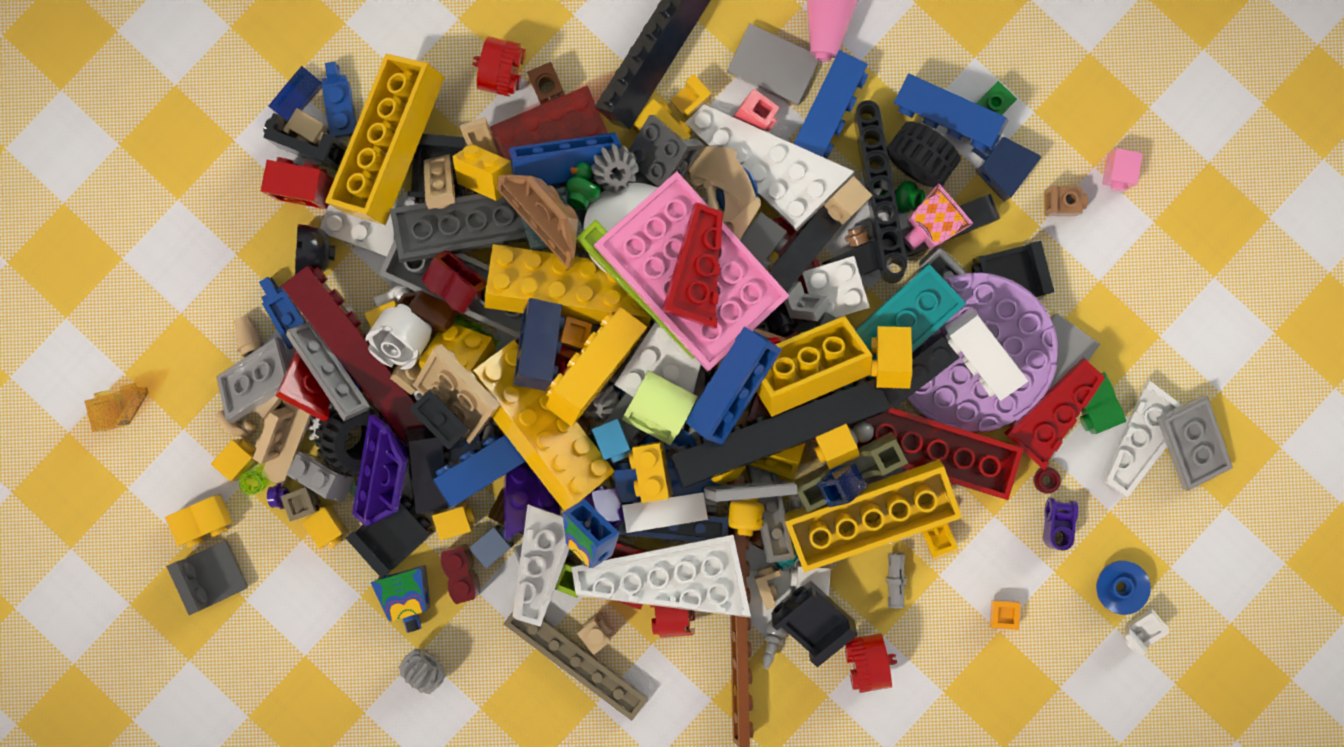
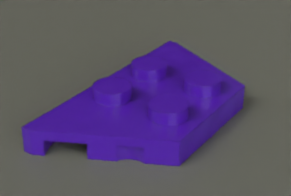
[504,462,560,540]

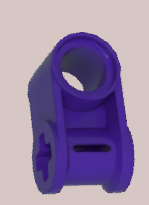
[1043,498,1078,551]

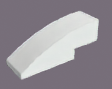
[622,492,708,533]

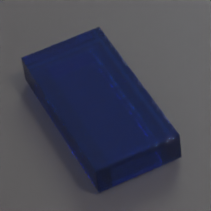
[268,66,323,121]

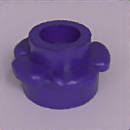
[267,483,290,509]

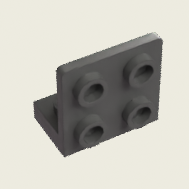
[628,115,704,187]
[166,540,248,615]

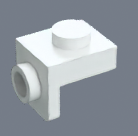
[1124,608,1170,656]

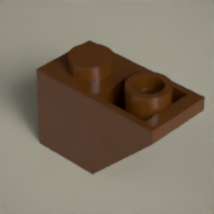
[395,291,458,332]

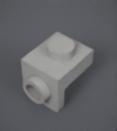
[784,281,830,321]

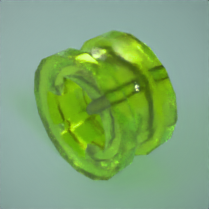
[239,470,267,495]

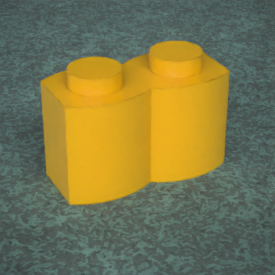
[165,494,233,548]

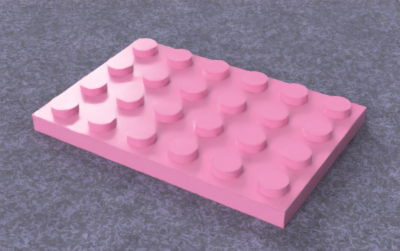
[594,172,789,371]

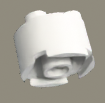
[366,304,432,370]

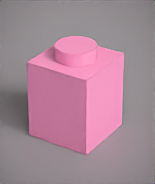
[1102,148,1143,192]

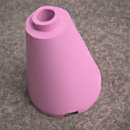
[807,0,859,62]

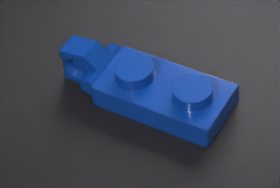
[322,61,357,138]
[259,277,306,349]

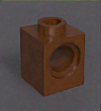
[527,62,566,108]

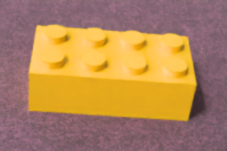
[545,307,647,427]
[756,316,872,416]

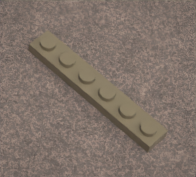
[504,612,648,721]

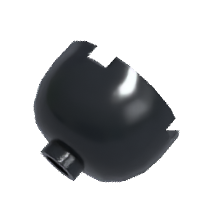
[295,224,335,275]

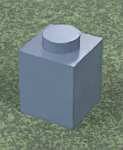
[469,525,514,568]

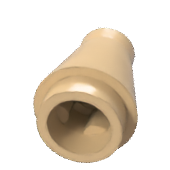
[234,316,264,358]

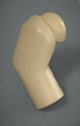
[215,410,256,438]

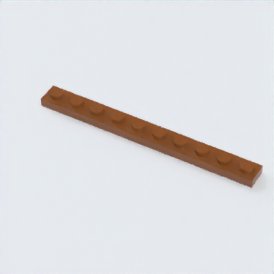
[727,475,754,747]

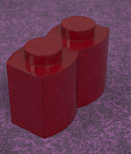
[421,250,487,314]
[441,544,480,604]

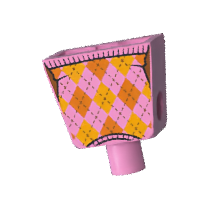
[903,184,973,250]

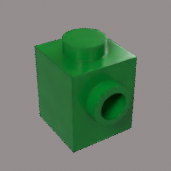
[976,81,1017,115]

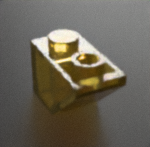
[85,383,149,432]

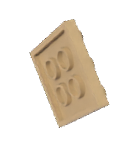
[413,344,500,444]

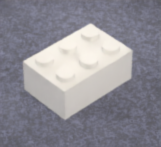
[945,307,1028,401]

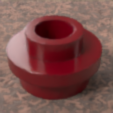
[1033,467,1061,494]

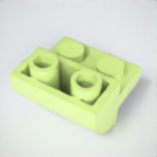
[622,370,698,445]

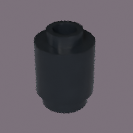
[766,302,797,337]

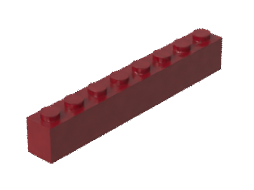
[281,265,426,444]

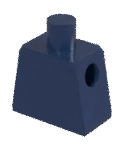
[971,137,1041,202]

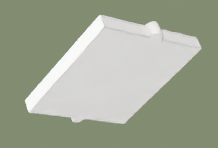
[746,566,792,618]

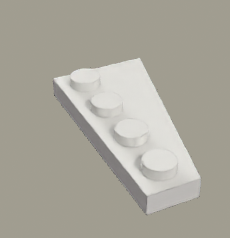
[1103,380,1181,498]
[512,504,570,626]

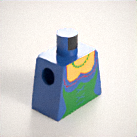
[563,499,619,568]
[371,565,430,633]

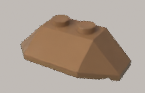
[497,174,578,270]

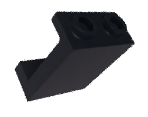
[263,113,347,171]
[407,134,467,205]
[971,241,1054,297]
[410,389,471,450]
[346,494,434,578]
[771,581,858,667]

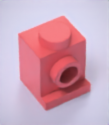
[733,89,779,132]

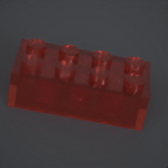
[489,85,608,160]

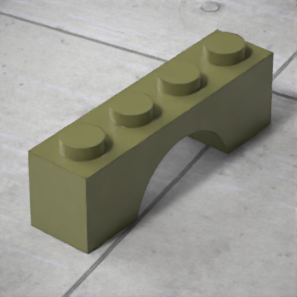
[794,432,908,513]

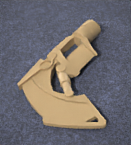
[689,146,761,240]

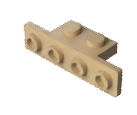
[253,403,312,487]

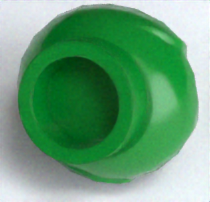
[566,163,601,210]
[879,180,925,213]

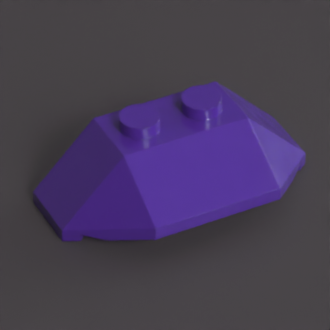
[352,415,408,526]

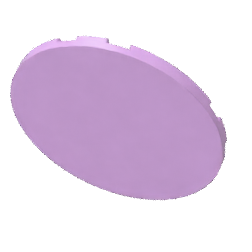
[907,273,1058,432]

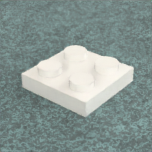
[803,256,870,322]

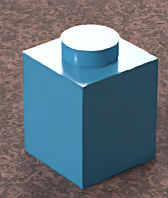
[592,418,632,462]

